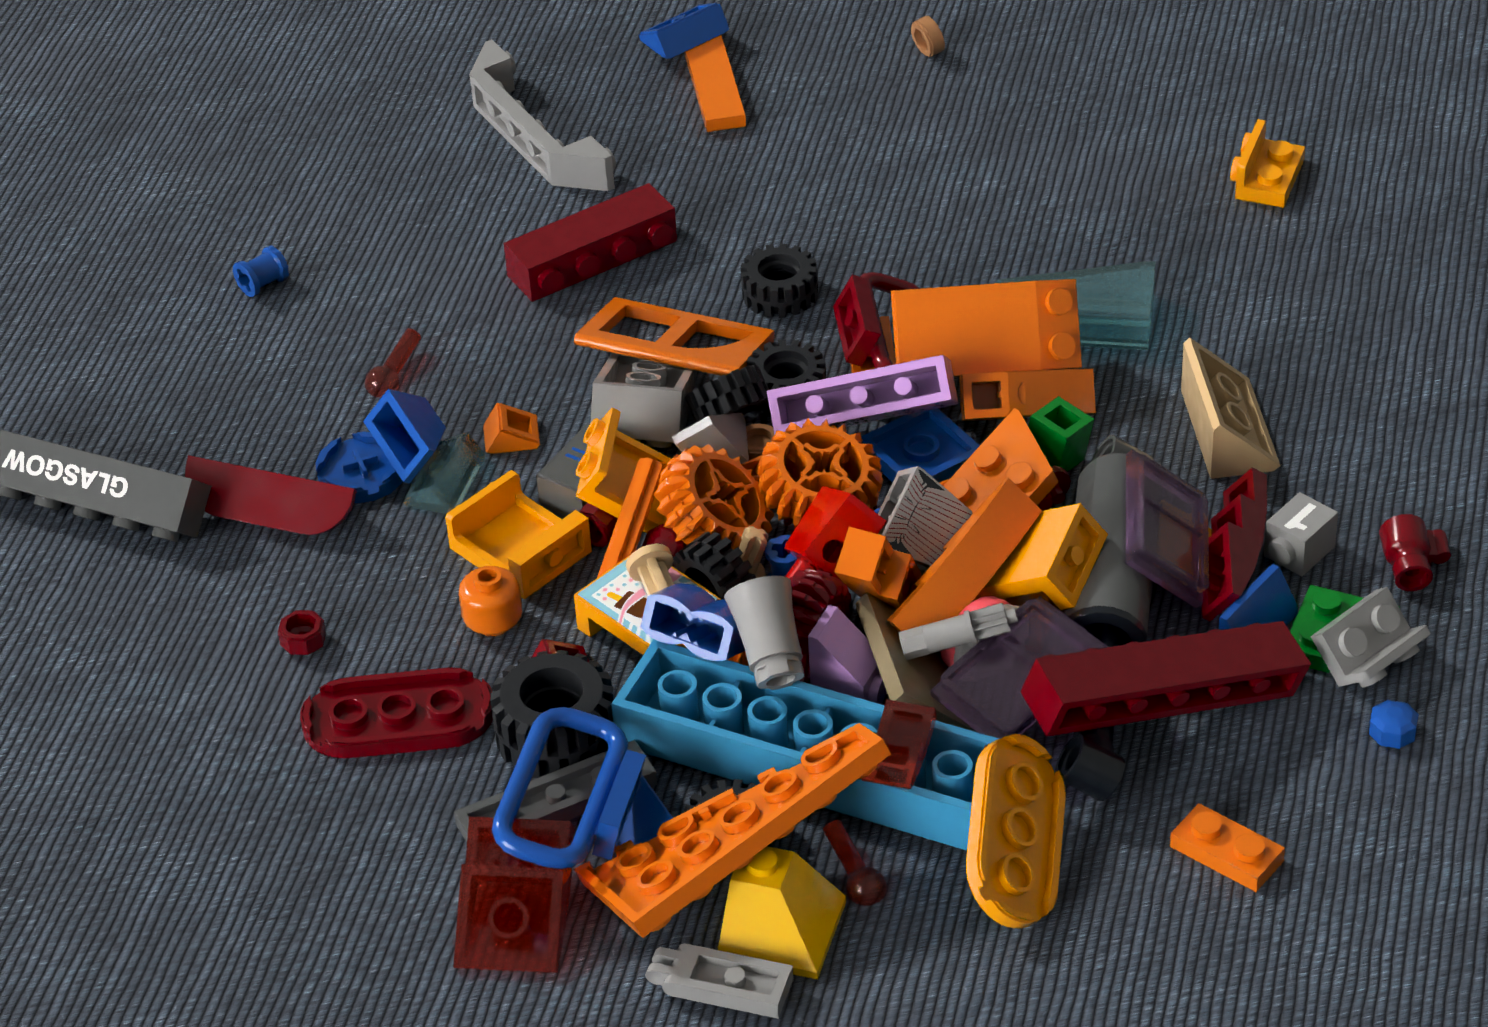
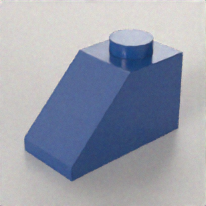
[363,389,446,484]

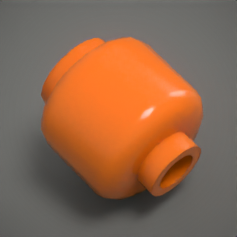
[459,566,522,636]

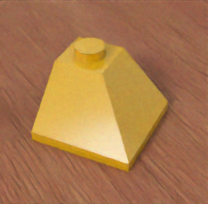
[718,846,846,980]

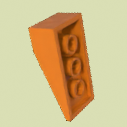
[891,279,1082,377]

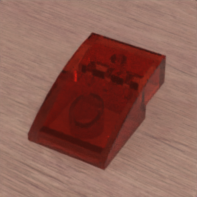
[453,817,576,974]

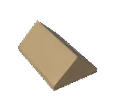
[1181,338,1281,479]

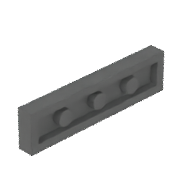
[454,740,657,857]

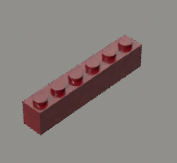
[1020,621,1311,737]

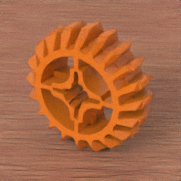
[757,418,883,528]
[654,444,774,550]

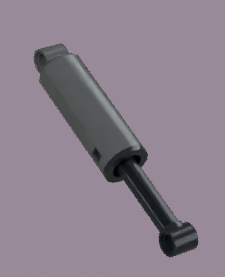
[1055,435,1161,801]

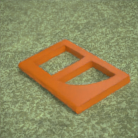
[574,297,775,376]

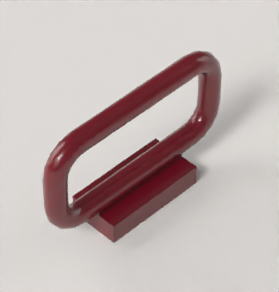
[833,272,921,368]

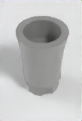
[724,576,804,690]

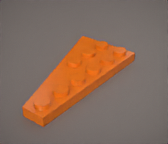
[574,723,891,938]

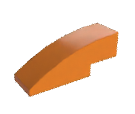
[835,527,922,609]

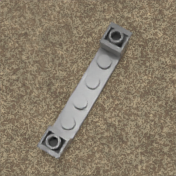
[469,39,616,191]

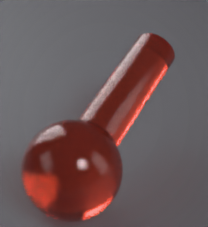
[365,328,421,397]
[823,820,887,906]

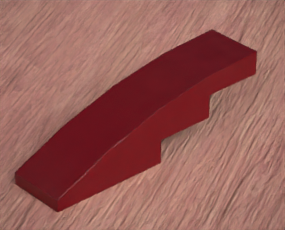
[1198,467,1267,622]

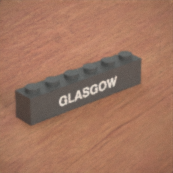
[0,429,212,542]

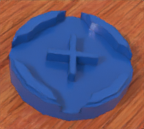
[315,432,402,503]

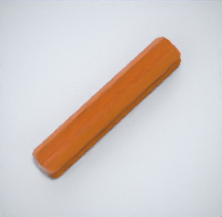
[597,458,665,578]

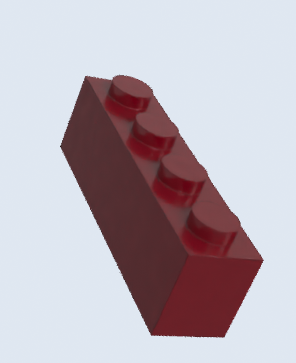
[503,183,677,302]

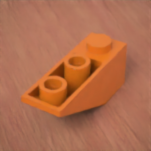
[959,369,1096,421]

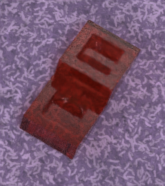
[861,699,937,789]

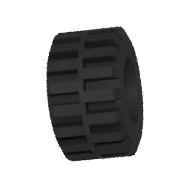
[490,650,614,778]

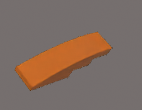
[887,478,1042,632]

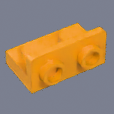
[1230,119,1305,208]

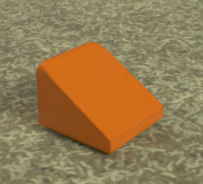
[483,403,540,454]

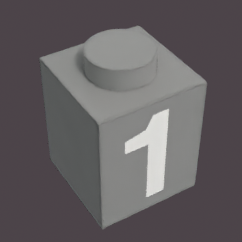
[1264,492,1338,576]

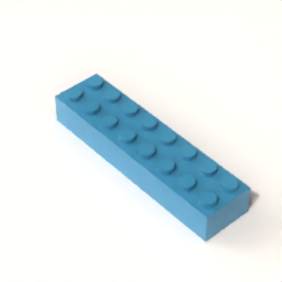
[611,639,999,851]

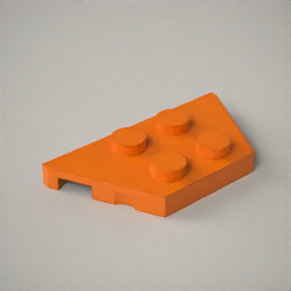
[943,408,1058,513]

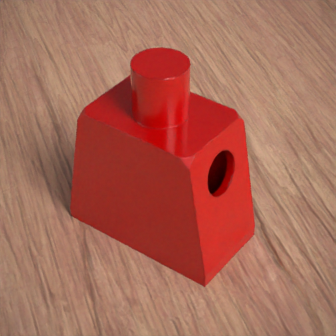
[784,486,887,578]

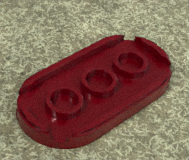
[300,667,493,758]

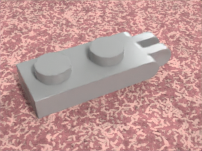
[645,943,794,1019]

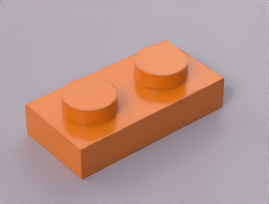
[1170,803,1285,892]

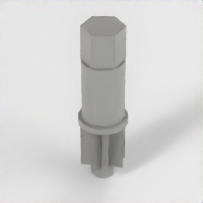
[899,603,1018,660]

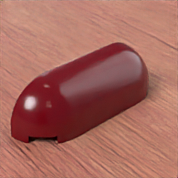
[185,455,357,535]

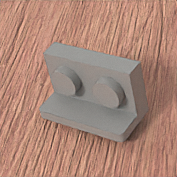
[1311,587,1431,688]

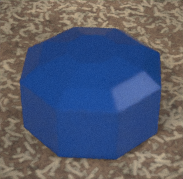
[1369,700,1419,749]

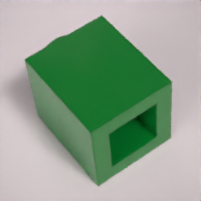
[1028,396,1094,472]

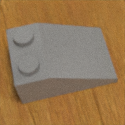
[590,353,698,448]

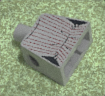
[878,466,973,574]

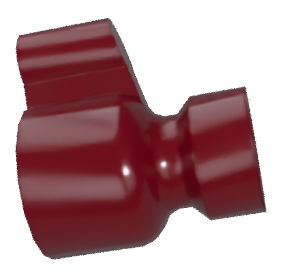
[1379,514,1451,591]

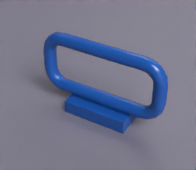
[492,707,646,869]

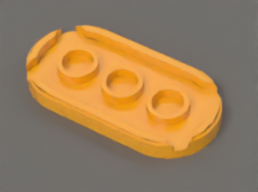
[966,734,1066,929]

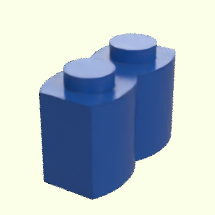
[640,583,745,661]

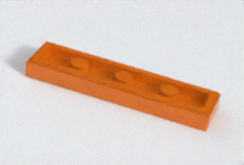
[684,35,746,132]

